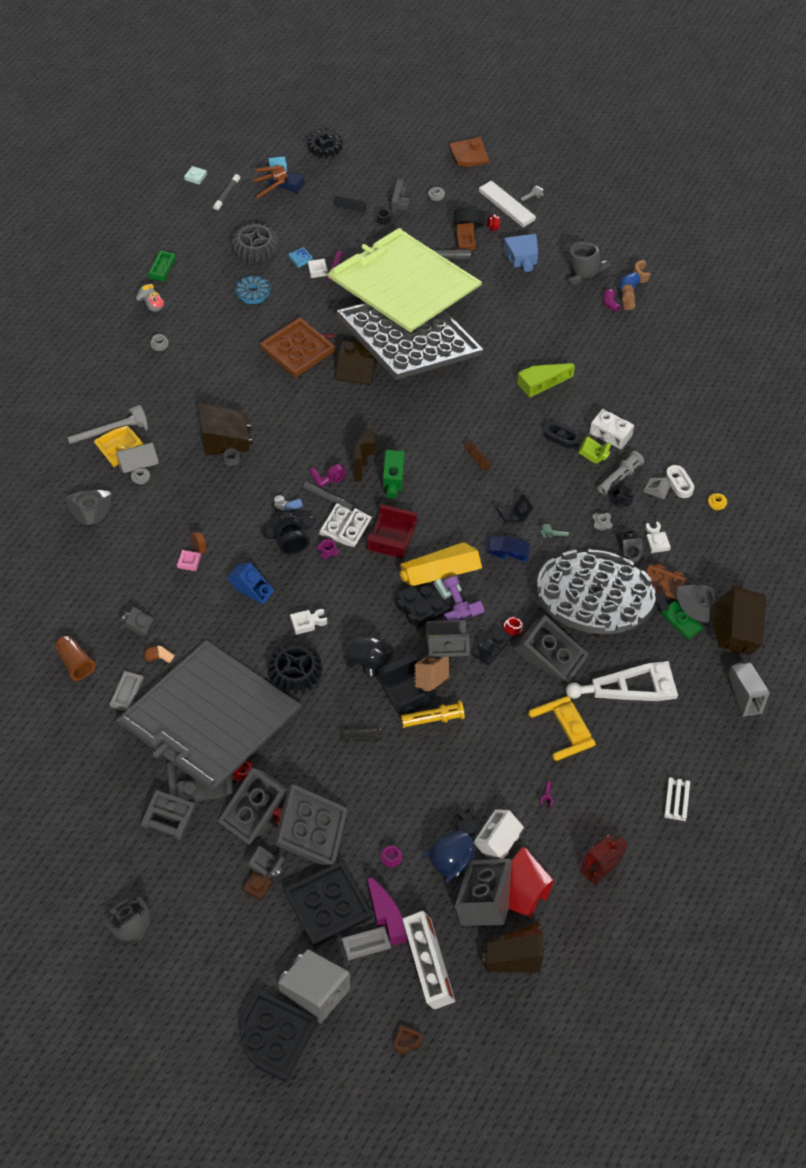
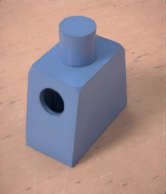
[503,234,538,272]

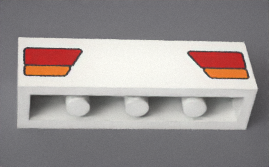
[403,911,456,1009]

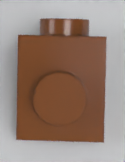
[456,223,476,250]

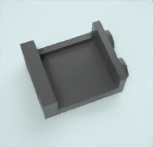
[426,620,470,657]

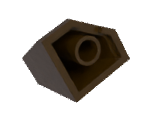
[482,922,544,973]

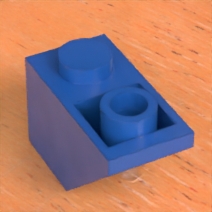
[226,562,275,604]

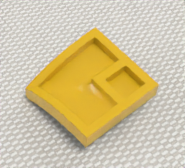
[94,426,144,467]

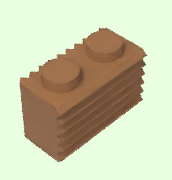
[414,656,449,691]

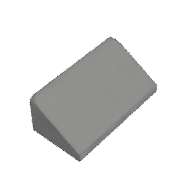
[116,443,159,473]

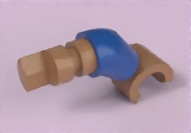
[619,260,651,310]

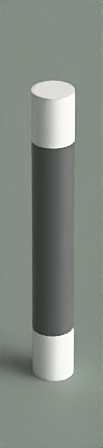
[213,174,240,210]

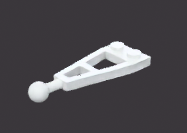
[566,661,678,701]

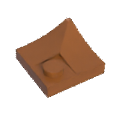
[450,137,489,167]

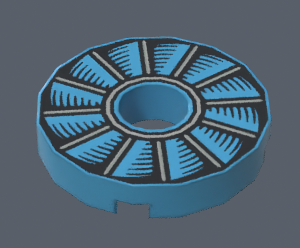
[236,275,270,304]

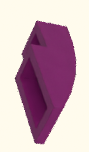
[368,878,408,945]

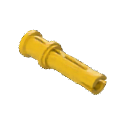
[401,701,465,728]

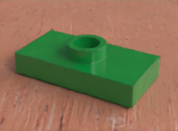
[148,250,176,282]
[660,601,703,640]

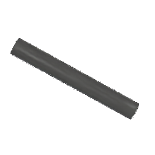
[303,481,355,511]

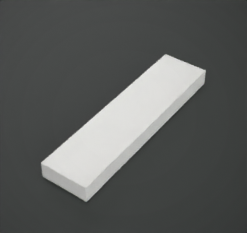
[479,181,536,227]

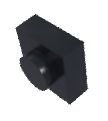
[655,586,669,612]

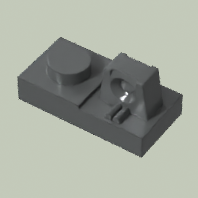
[391,179,409,214]

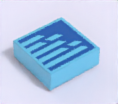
[289,247,312,268]

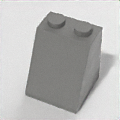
[278,950,350,1023]

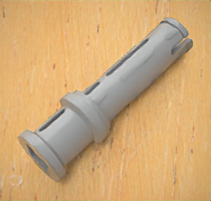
[597,451,644,495]

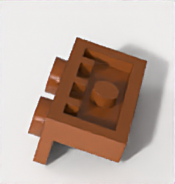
[646,564,686,601]

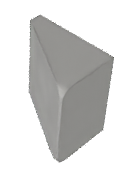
[643,478,670,499]

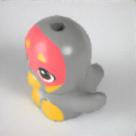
[136,284,164,312]

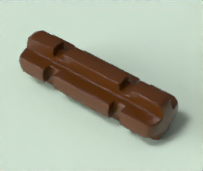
[464,441,491,471]

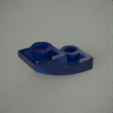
[487,536,530,562]

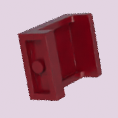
[367,505,417,559]

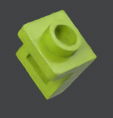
[578,436,611,464]

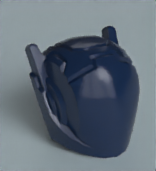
[422,830,474,884]

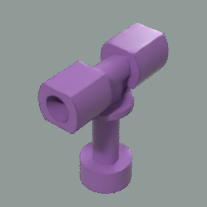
[442,576,485,621]

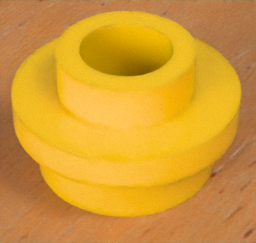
[708,493,727,510]

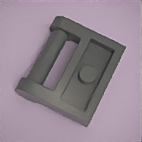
[141,790,196,841]

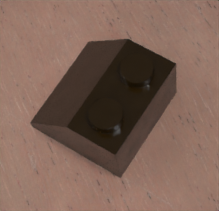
[335,341,377,385]

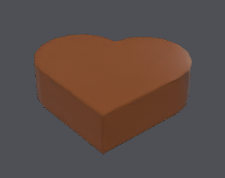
[190,532,206,554]

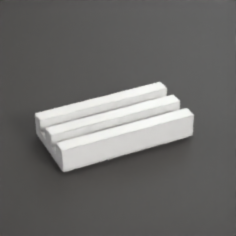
[664,777,690,821]

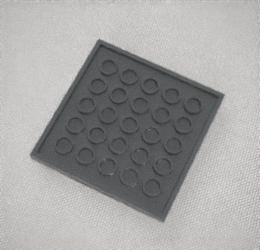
[336,303,483,380]

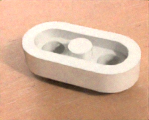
[666,465,694,498]

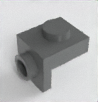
[118,607,153,636]
[246,846,285,878]

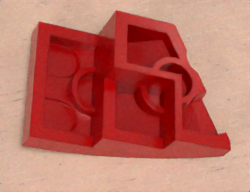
[508,847,554,918]

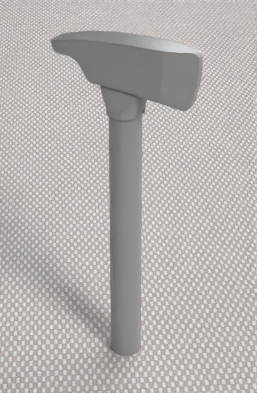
[67,405,148,444]

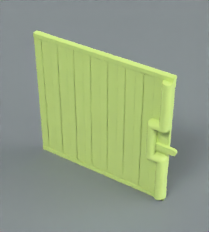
[328,228,482,333]

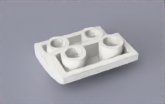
[319,503,372,547]

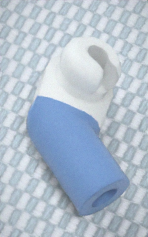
[274,495,303,512]

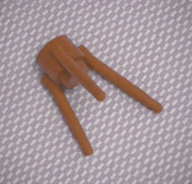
[253,165,288,199]

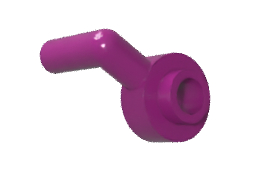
[309,464,346,487]

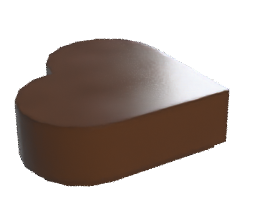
[393,1024,423,1054]

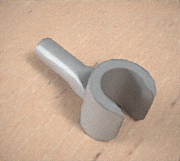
[521,186,544,201]

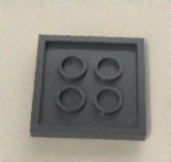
[274,784,348,868]

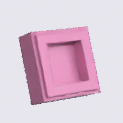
[177,550,201,571]

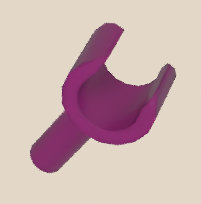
[540,782,553,809]

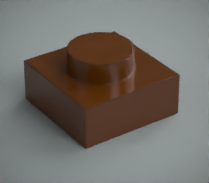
[243,871,273,901]

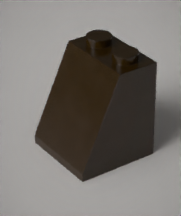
[199,404,253,456]
[710,586,766,655]

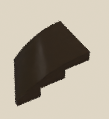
[354,428,375,481]

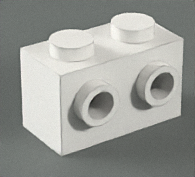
[590,409,634,449]
[473,810,524,859]

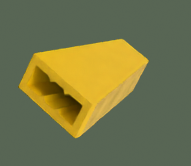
[400,542,482,586]

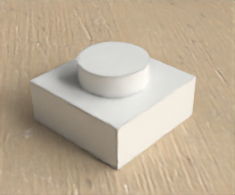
[308,259,328,278]

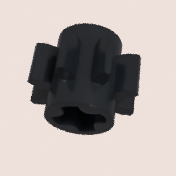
[610,484,634,509]

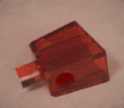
[579,835,628,886]

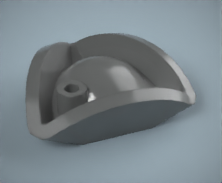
[66,490,112,525]
[677,585,715,623]

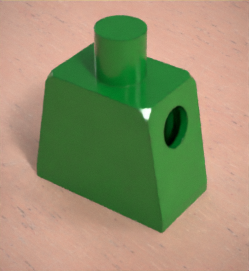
[383,450,405,498]

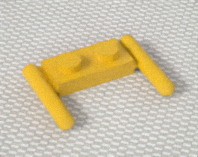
[528,696,596,761]

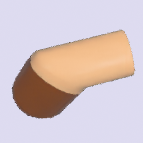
[144,646,175,664]

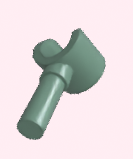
[541,524,569,538]

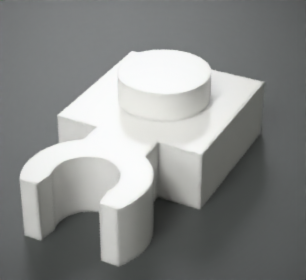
[645,522,670,553]
[290,609,327,635]

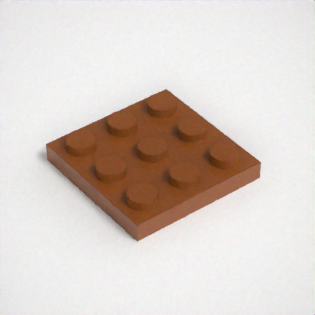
[260,318,335,378]

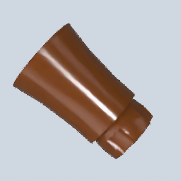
[55,636,96,681]

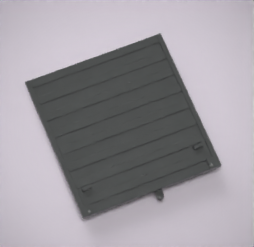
[116,640,302,792]

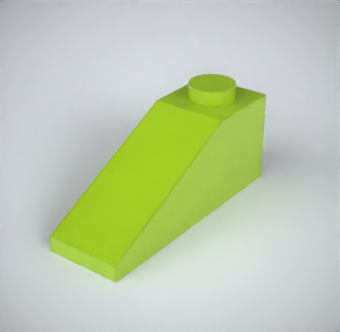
[517,363,575,398]

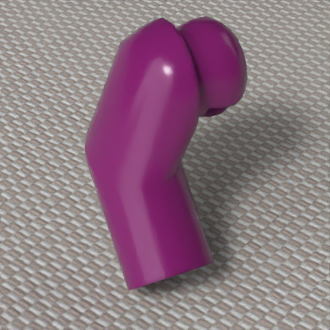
[603,289,621,312]

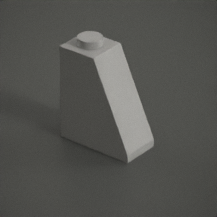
[728,663,770,717]

